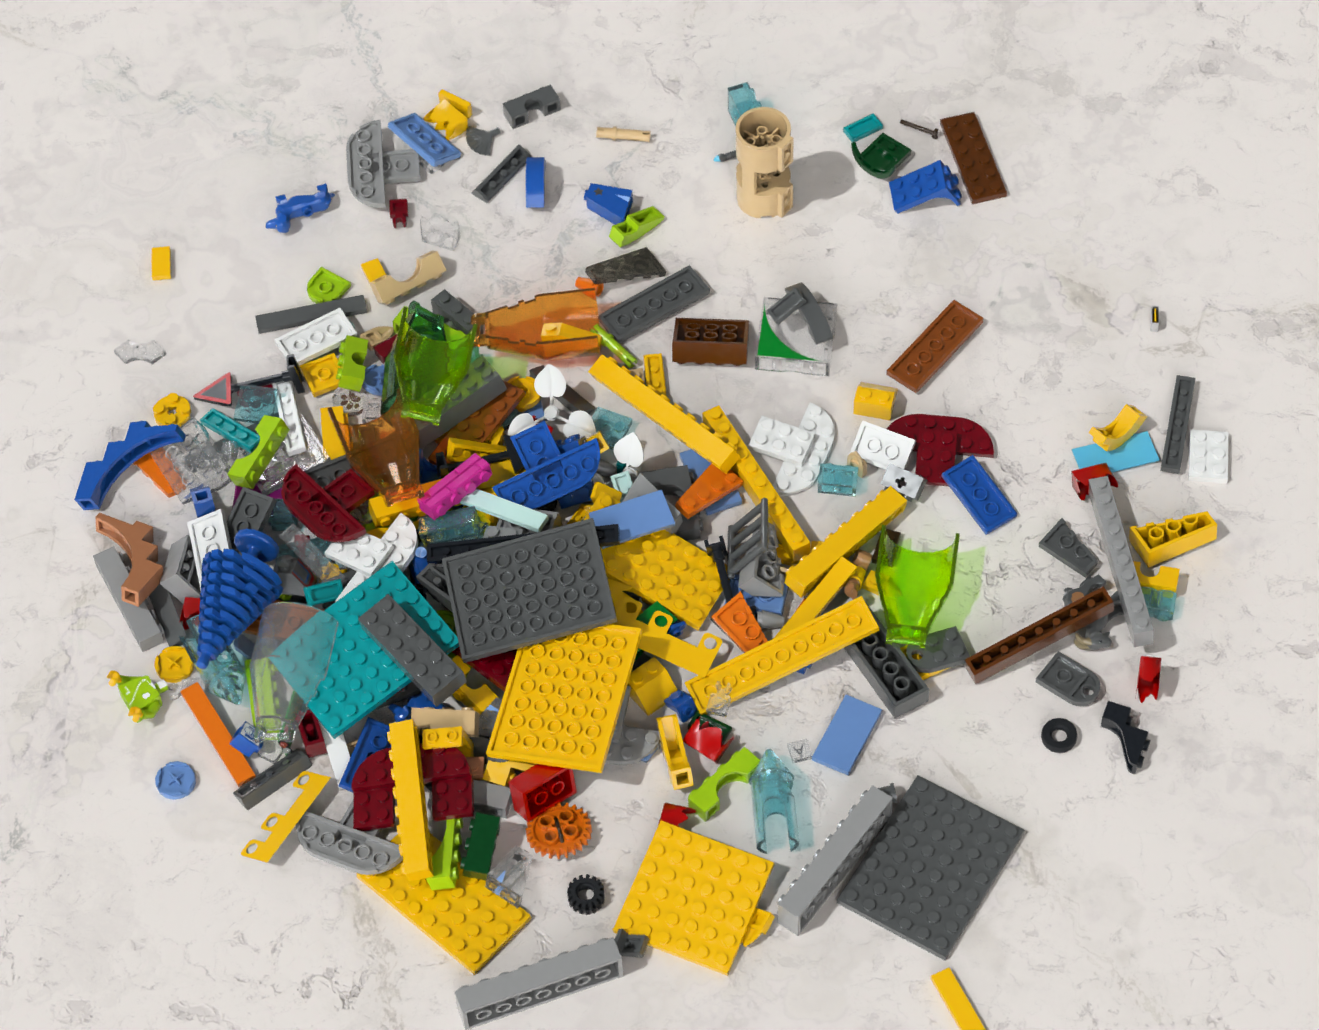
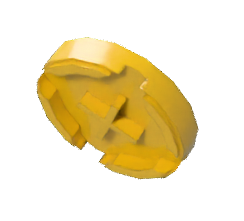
[154,646,194,683]

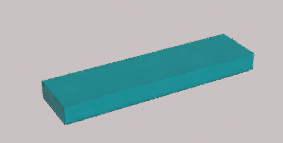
[200,408,260,453]

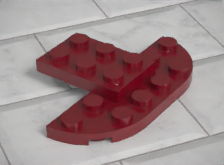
[887,414,994,487]
[281,464,375,542]

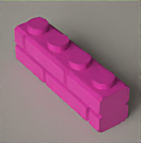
[417,453,493,521]

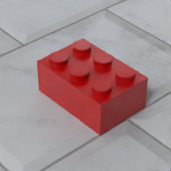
[508,764,577,822]

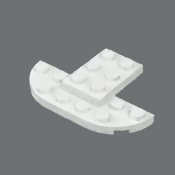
[748,402,835,496]
[324,513,418,602]

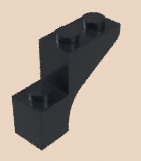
[1101,701,1151,774]

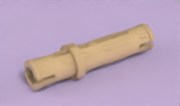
[596,126,651,142]

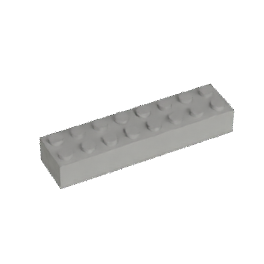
[777,785,893,936]
[454,937,623,1030]

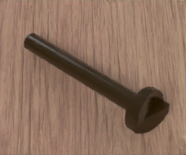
[900,120,939,139]

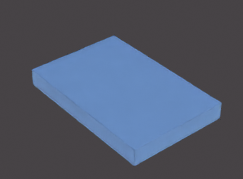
[725,574,788,616]

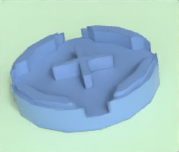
[362,364,398,396]
[155,761,196,800]

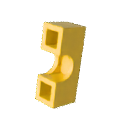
[1133,561,1180,599]
[452,655,499,716]

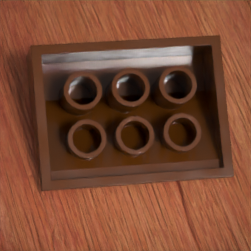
[672,318,749,366]

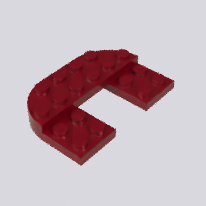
[351,743,474,831]

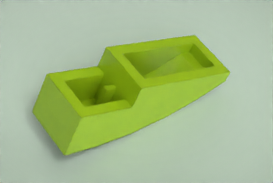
[609,206,665,248]

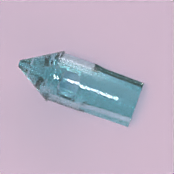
[178,615,246,705]
[749,749,799,854]

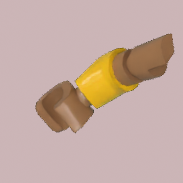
[844,549,872,600]

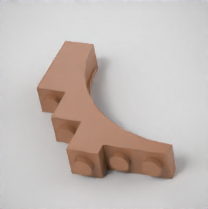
[95,512,163,607]

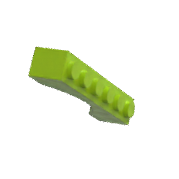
[426,818,463,890]

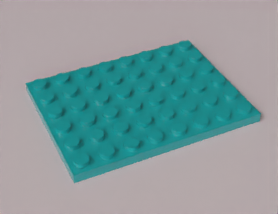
[266,561,459,739]

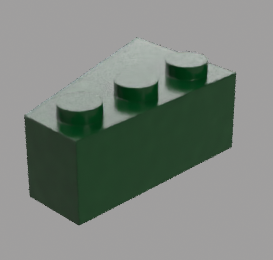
[460,812,500,881]

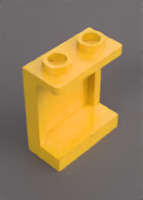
[422,726,474,757]

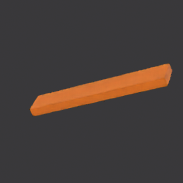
[180,682,256,787]

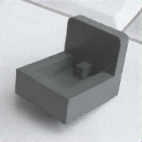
[614,929,649,957]

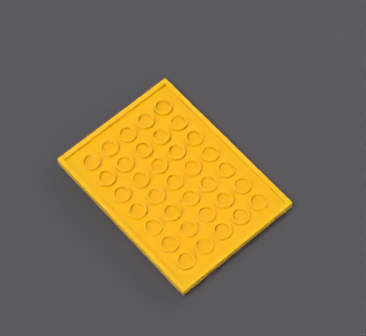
[486,624,643,773]

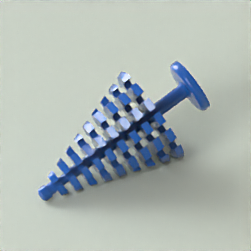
[196,529,283,669]

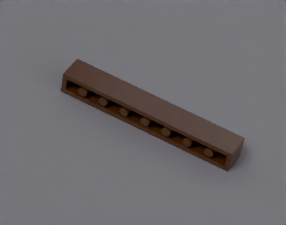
[965,586,1114,684]

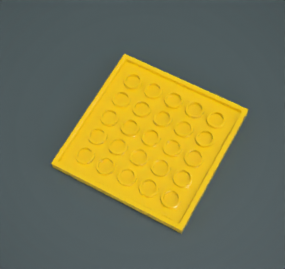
[613,821,774,976]

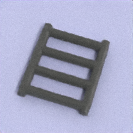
[727,498,768,579]

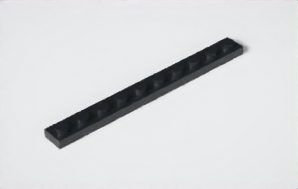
[427,524,620,564]

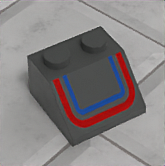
[273,555,317,596]

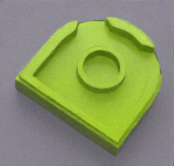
[307,267,351,304]

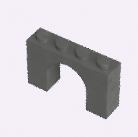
[642,465,703,541]

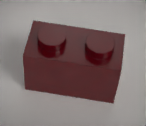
[295,709,327,758]

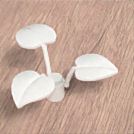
[507,364,596,441]
[588,432,644,503]

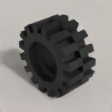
[567,874,605,915]

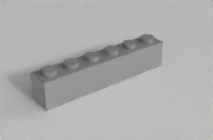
[93,546,165,652]

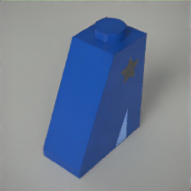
[584,183,633,225]

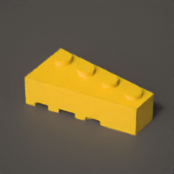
[1129,511,1217,568]

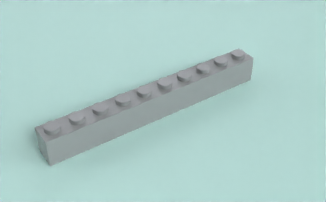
[1089,476,1154,647]

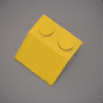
[853,382,898,420]
[627,657,678,716]

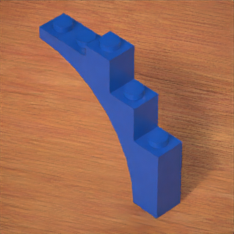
[74,421,186,510]

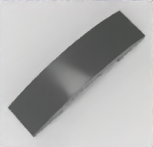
[785,282,833,345]

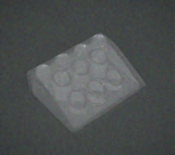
[150,417,232,505]

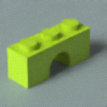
[336,335,368,392]

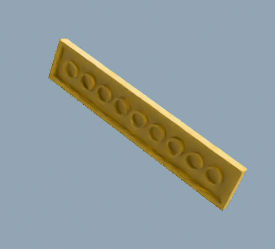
[684,596,880,715]

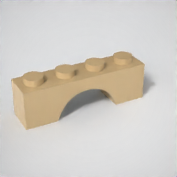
[369,250,446,305]

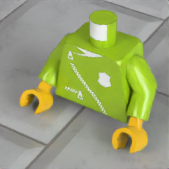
[107,670,169,723]

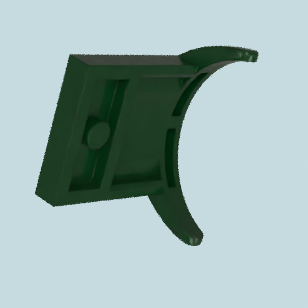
[851,133,911,179]

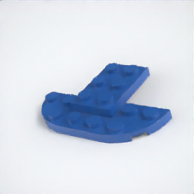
[492,421,600,509]

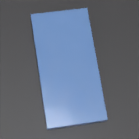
[388,113,461,167]
[679,449,742,516]
[589,490,675,549]
[812,695,882,775]

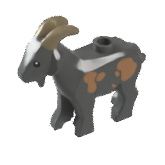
[1063,574,1124,650]

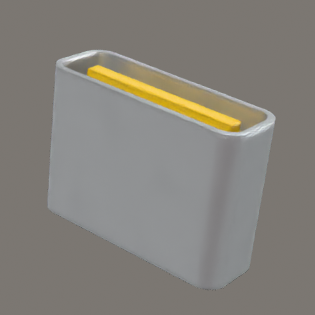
[1150,306,1159,332]

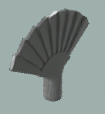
[466,126,501,155]

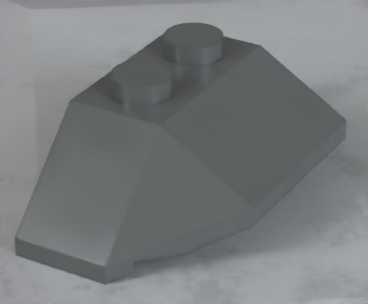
[416,563,452,612]

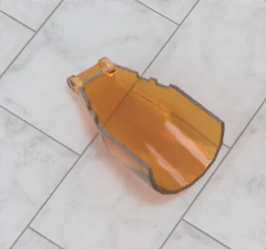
[471,288,602,361]
[328,388,424,507]

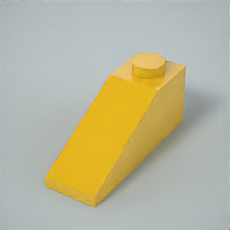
[541,323,602,352]

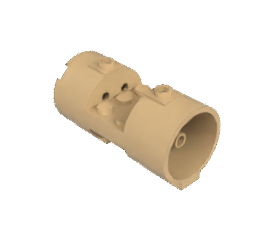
[735,107,793,219]

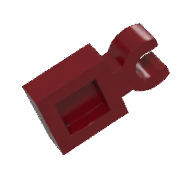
[389,198,408,228]

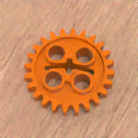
[526,802,592,859]

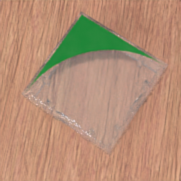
[755,297,837,376]

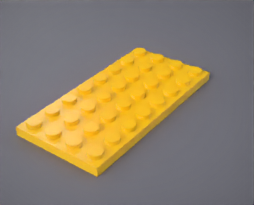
[584,491,729,631]
[356,832,531,975]

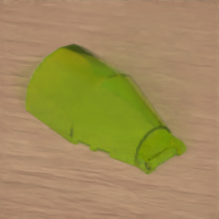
[393,307,478,426]
[875,525,960,648]

